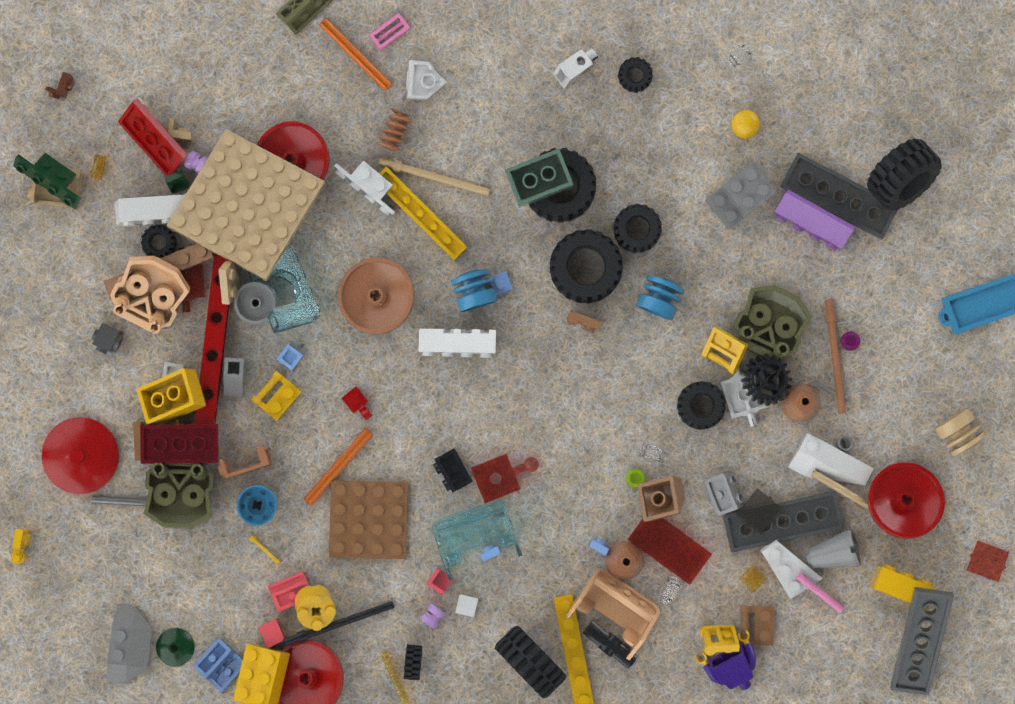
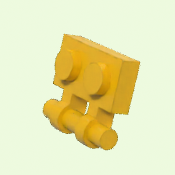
[11,528,32,564]

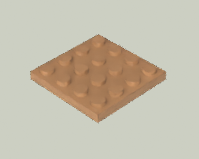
[329,480,408,559]

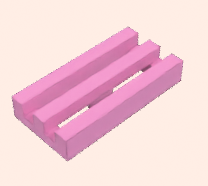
[369,13,411,51]

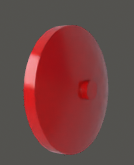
[257,121,330,181]
[42,417,119,494]
[867,462,945,539]
[278,640,344,704]

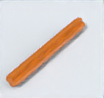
[319,18,392,91]
[304,428,373,505]

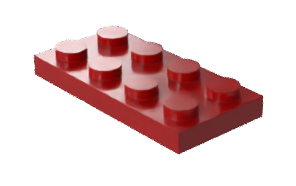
[118,98,188,177]

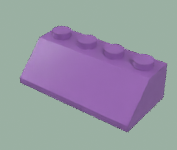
[773,189,855,251]

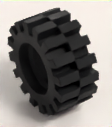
[618,57,653,93]
[141,224,177,258]
[404,644,422,680]

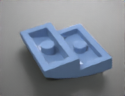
[193,637,243,694]

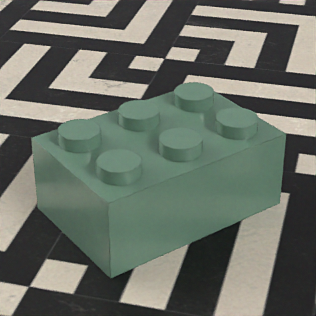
[505,149,574,208]

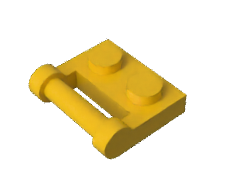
[701,326,748,375]
[251,370,302,421]
[700,625,740,656]

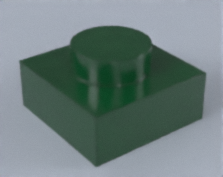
[165,170,190,194]

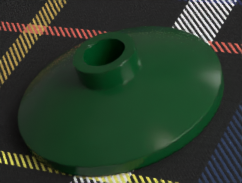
[156,628,195,667]

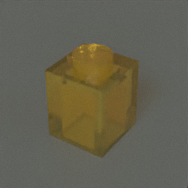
[738,565,767,593]

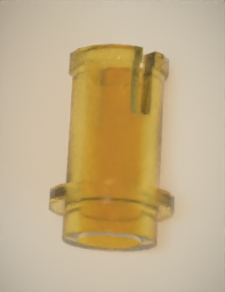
[89,154,107,180]

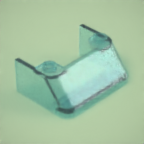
[432,500,523,580]

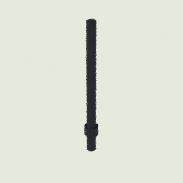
[283,601,394,647]

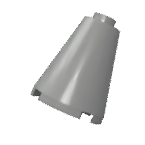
[806,529,861,568]

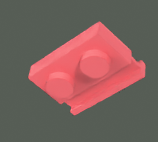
[267,571,309,612]

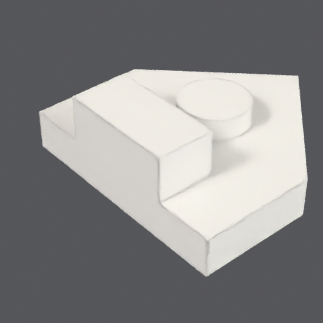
[406,60,447,100]

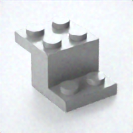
[705,162,776,230]

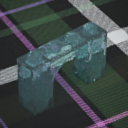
[248,247,321,333]

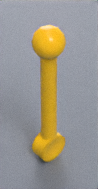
[250,535,281,565]

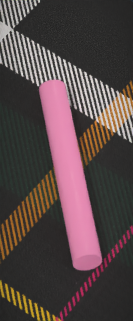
[796,573,844,613]

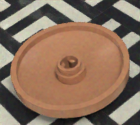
[338,258,415,335]

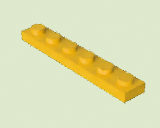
[379,167,468,261]
[553,594,594,704]

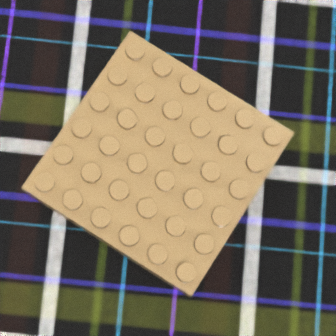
[167,129,325,281]

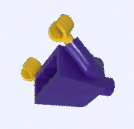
[696,630,756,690]

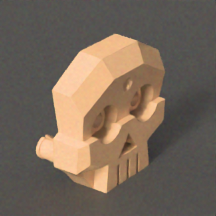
[110,256,190,334]

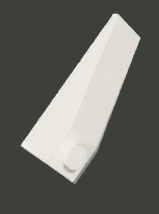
[788,433,874,486]

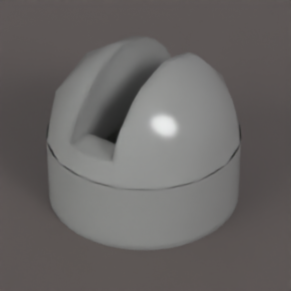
[836,436,853,451]

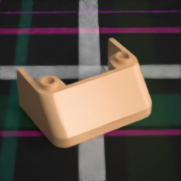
[565,568,660,660]

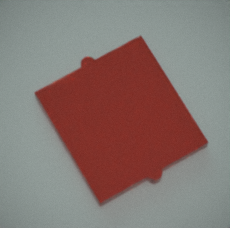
[967,540,1009,582]

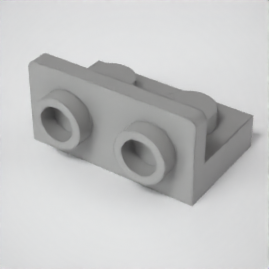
[704,471,744,516]

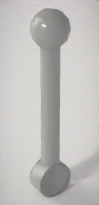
[812,380,849,402]

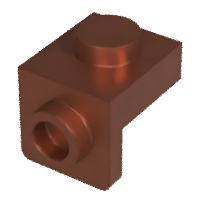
[45,72,74,99]

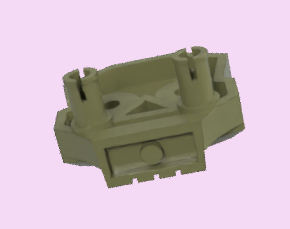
[733,285,812,361]
[144,463,215,529]

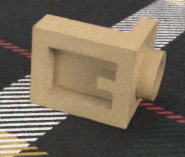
[165,118,193,142]

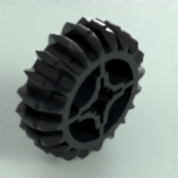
[741,354,793,406]

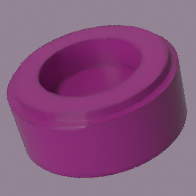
[840,332,860,351]

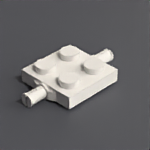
[720,367,768,427]

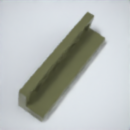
[276,0,333,35]

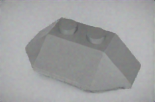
[107,605,153,684]

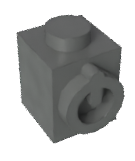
[92,323,123,354]

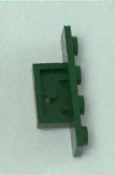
[13,153,81,209]

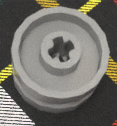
[234,282,279,324]

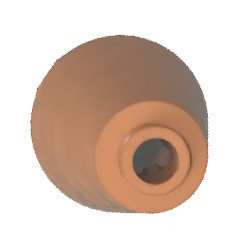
[781,384,820,422]
[605,541,644,580]

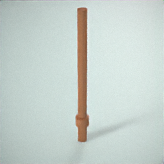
[825,299,846,414]

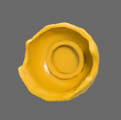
[731,109,761,139]

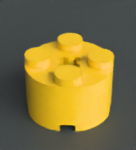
[295,585,336,631]

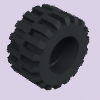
[613,204,662,253]
[677,381,726,430]

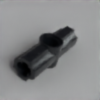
[583,620,638,669]

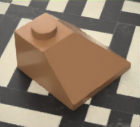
[638,476,685,522]

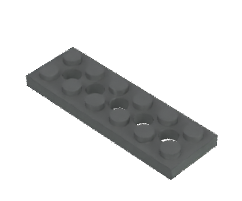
[780,153,898,240]
[723,491,844,553]
[890,587,954,695]

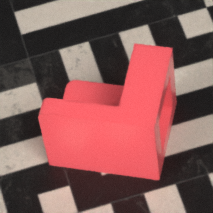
[427,567,453,595]
[259,618,286,648]

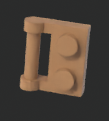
[567,311,602,333]
[739,606,775,646]

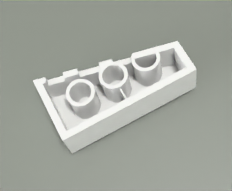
[114,194,186,227]
[419,329,496,358]

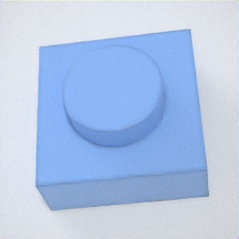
[489,271,513,295]
[277,344,304,371]
[588,538,609,556]
[480,544,501,562]

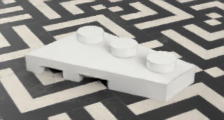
[760,540,823,599]

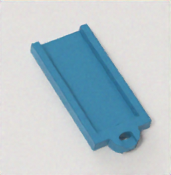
[938,274,1015,335]

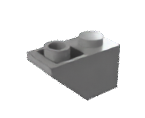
[223,357,246,398]

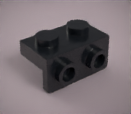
[433,448,473,493]

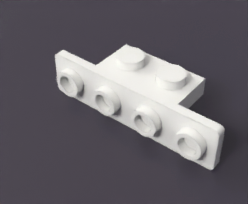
[334,161,396,216]

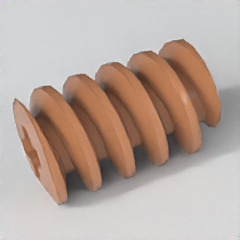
[377,108,413,151]

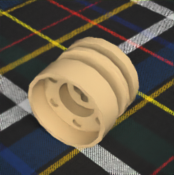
[934,407,986,457]

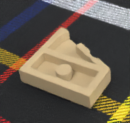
[219,261,242,305]

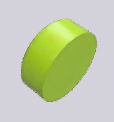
[626,469,645,488]

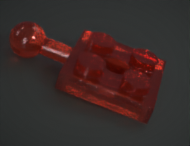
[471,454,539,503]

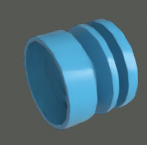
[451,269,498,312]
[635,275,685,320]
[237,485,277,525]

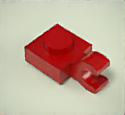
[342,386,372,420]

